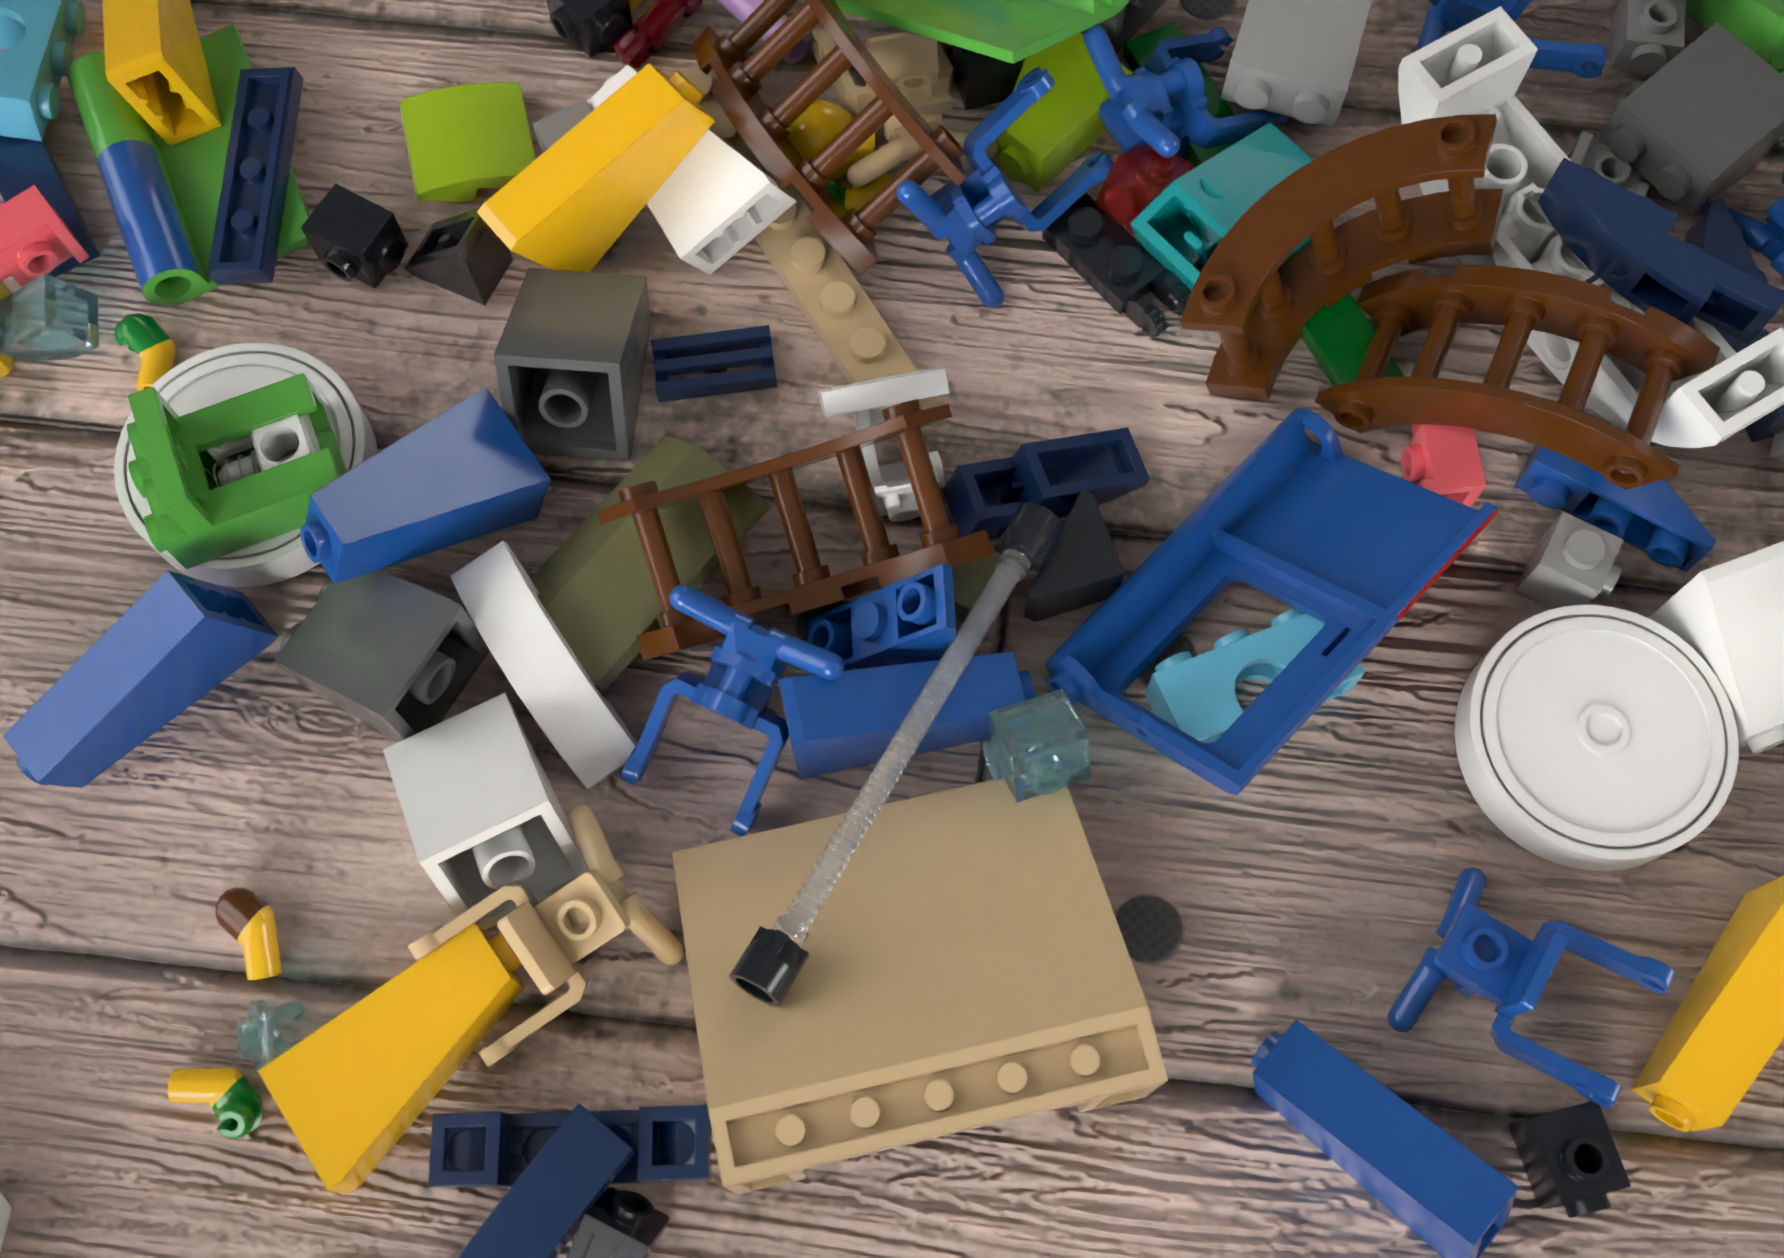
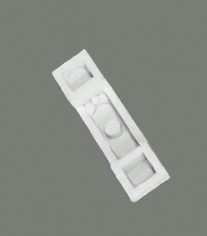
[450,541,638,789]

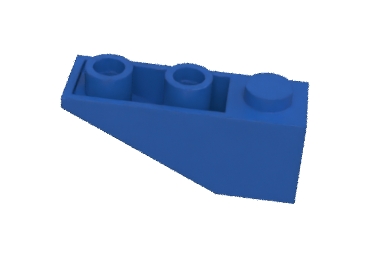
[1514,411,1716,572]

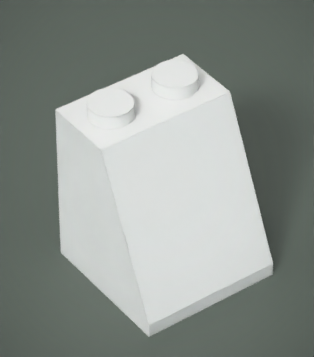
[1649,541,1784,754]
[383,693,589,930]

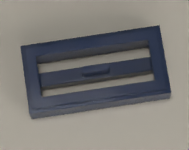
[651,325,777,403]

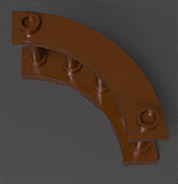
[693,0,966,276]
[1180,114,1505,401]
[1314,265,1720,490]
[597,399,994,661]

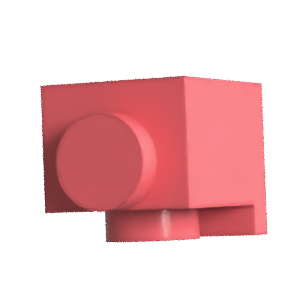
[0,185,90,288]
[1401,424,1486,507]

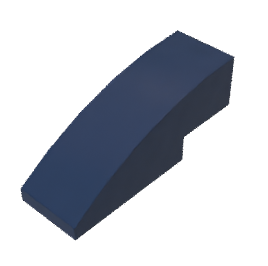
[942,427,1150,538]

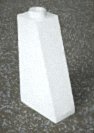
[587,64,797,275]

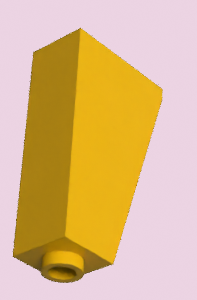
[102,0,222,146]
[477,63,715,272]
[1631,875,1784,1132]
[257,922,525,1194]

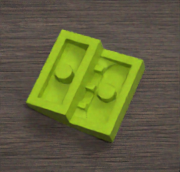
[400,82,535,202]

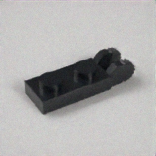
[1042,193,1190,338]

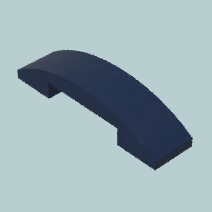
[428,1105,712,1188]

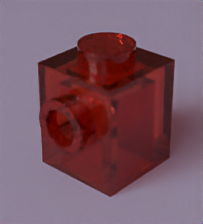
[1095,144,1194,239]

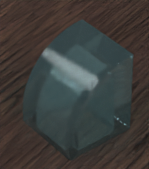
[0,273,99,361]

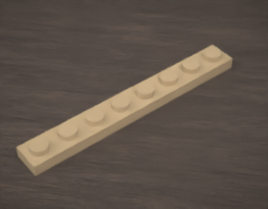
[670,63,940,441]

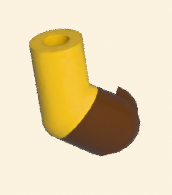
[215,887,282,980]

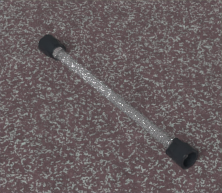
[729,503,1064,1007]

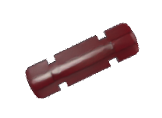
[613,0,703,69]

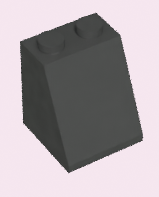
[1599,22,1784,214]
[494,268,651,461]
[274,569,490,742]

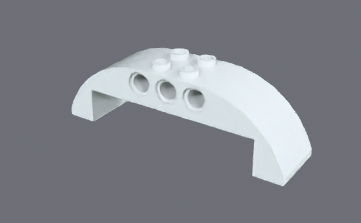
[1398,6,1784,448]

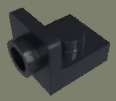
[566,1187,669,1258]

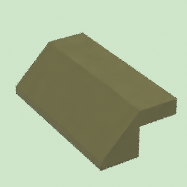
[530,435,771,692]

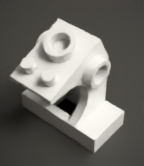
[818,367,949,521]

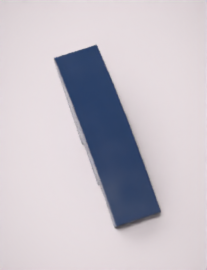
[458,1103,636,1258]

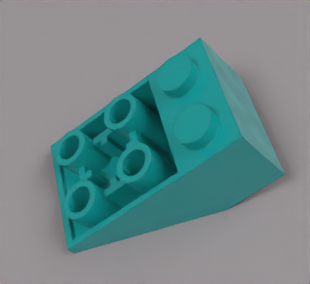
[1130,122,1334,292]

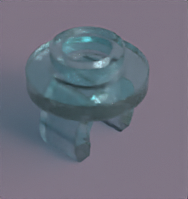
[236,1000,305,1071]

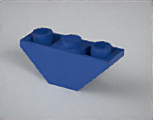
[807,563,956,675]

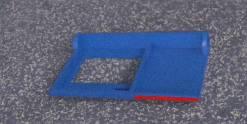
[1045,408,1498,795]

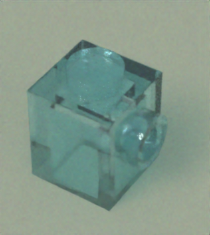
[983,689,1091,803]

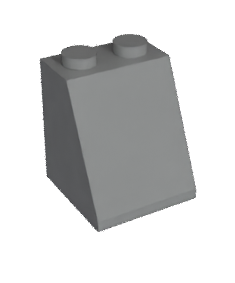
[1220,0,1372,128]

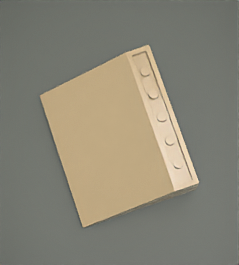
[672,765,1168,1194]

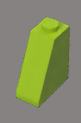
[997,33,1133,193]

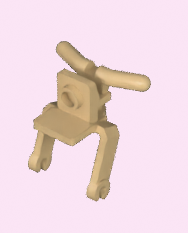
[812,28,1000,187]
[407,805,685,1067]

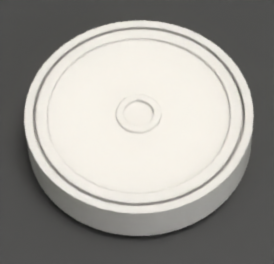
[114,343,378,587]
[1454,605,1739,871]

